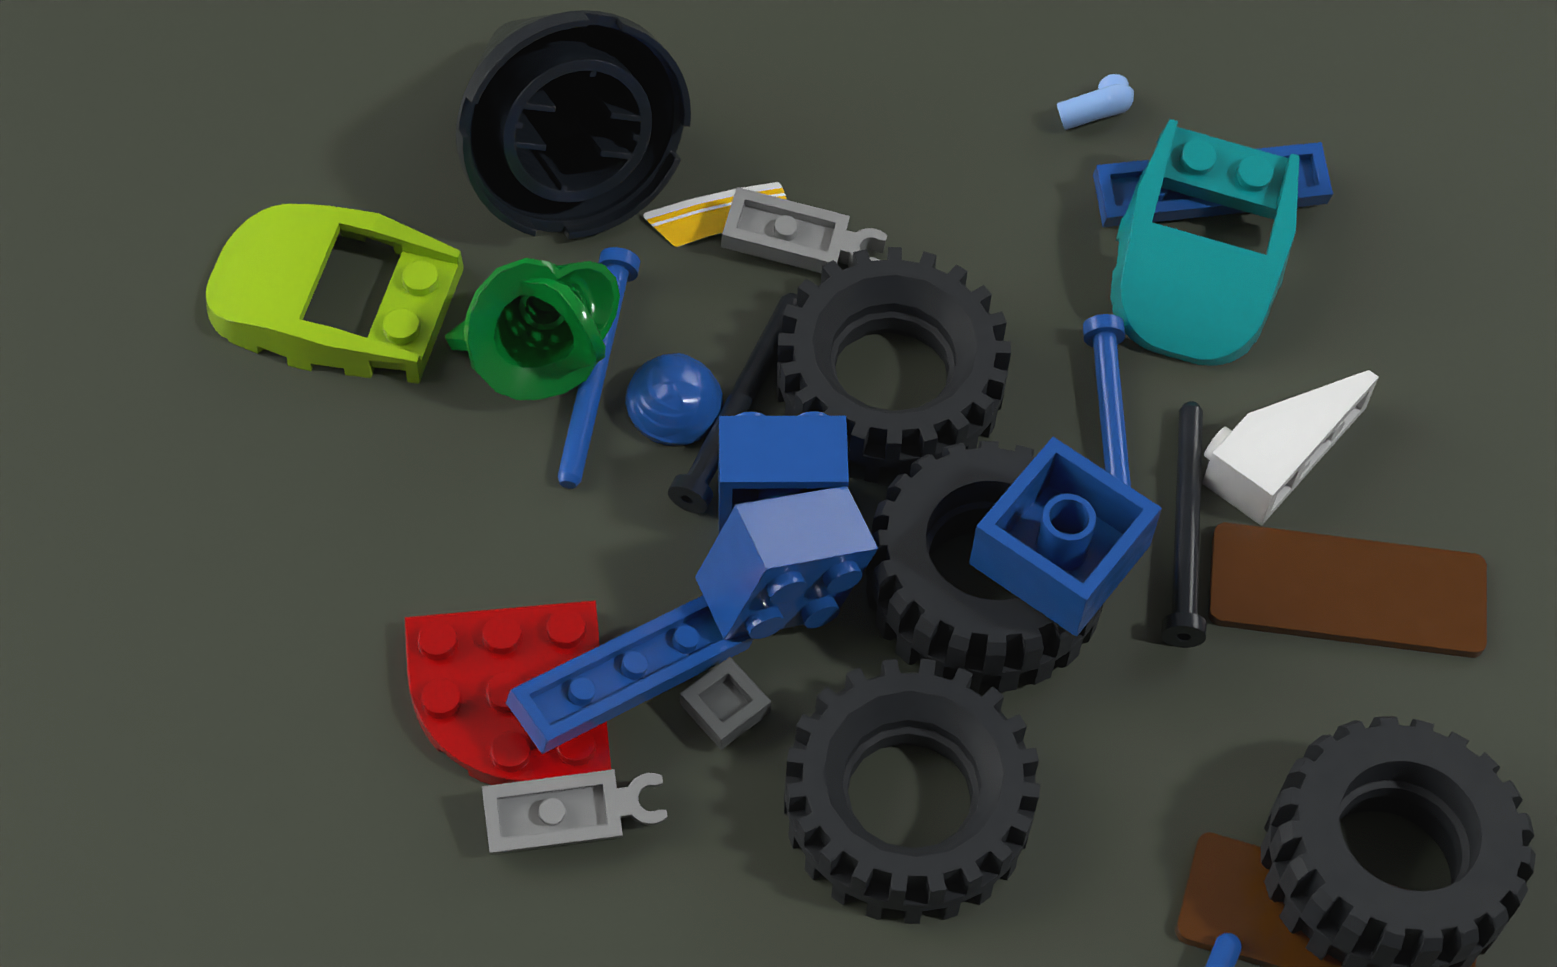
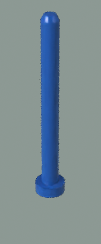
[557,247,641,489]
[1082,314,1131,487]

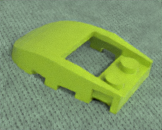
[206,204,464,384]

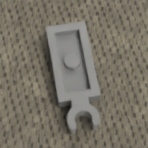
[721,187,887,273]
[482,769,667,855]

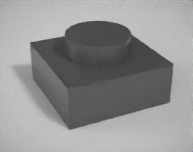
[680,657,771,750]

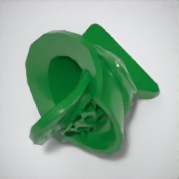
[444,258,620,400]

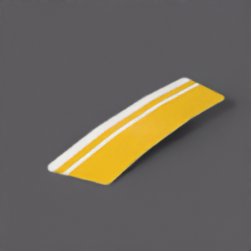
[643,182,787,247]

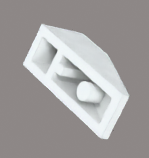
[1202,370,1379,526]

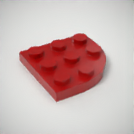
[405,600,611,785]

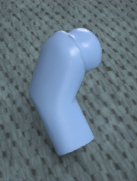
[1056,74,1134,130]

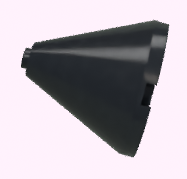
[456,10,691,239]

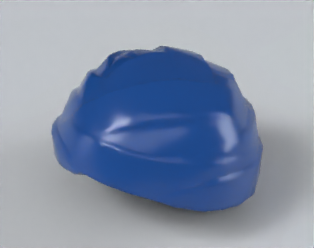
[625,353,723,446]

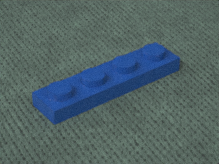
[1093,142,1333,227]
[506,595,754,754]

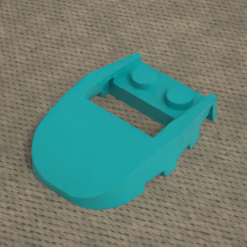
[1110,119,1299,366]

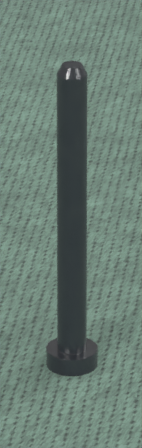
[668,293,797,513]
[1162,401,1207,648]

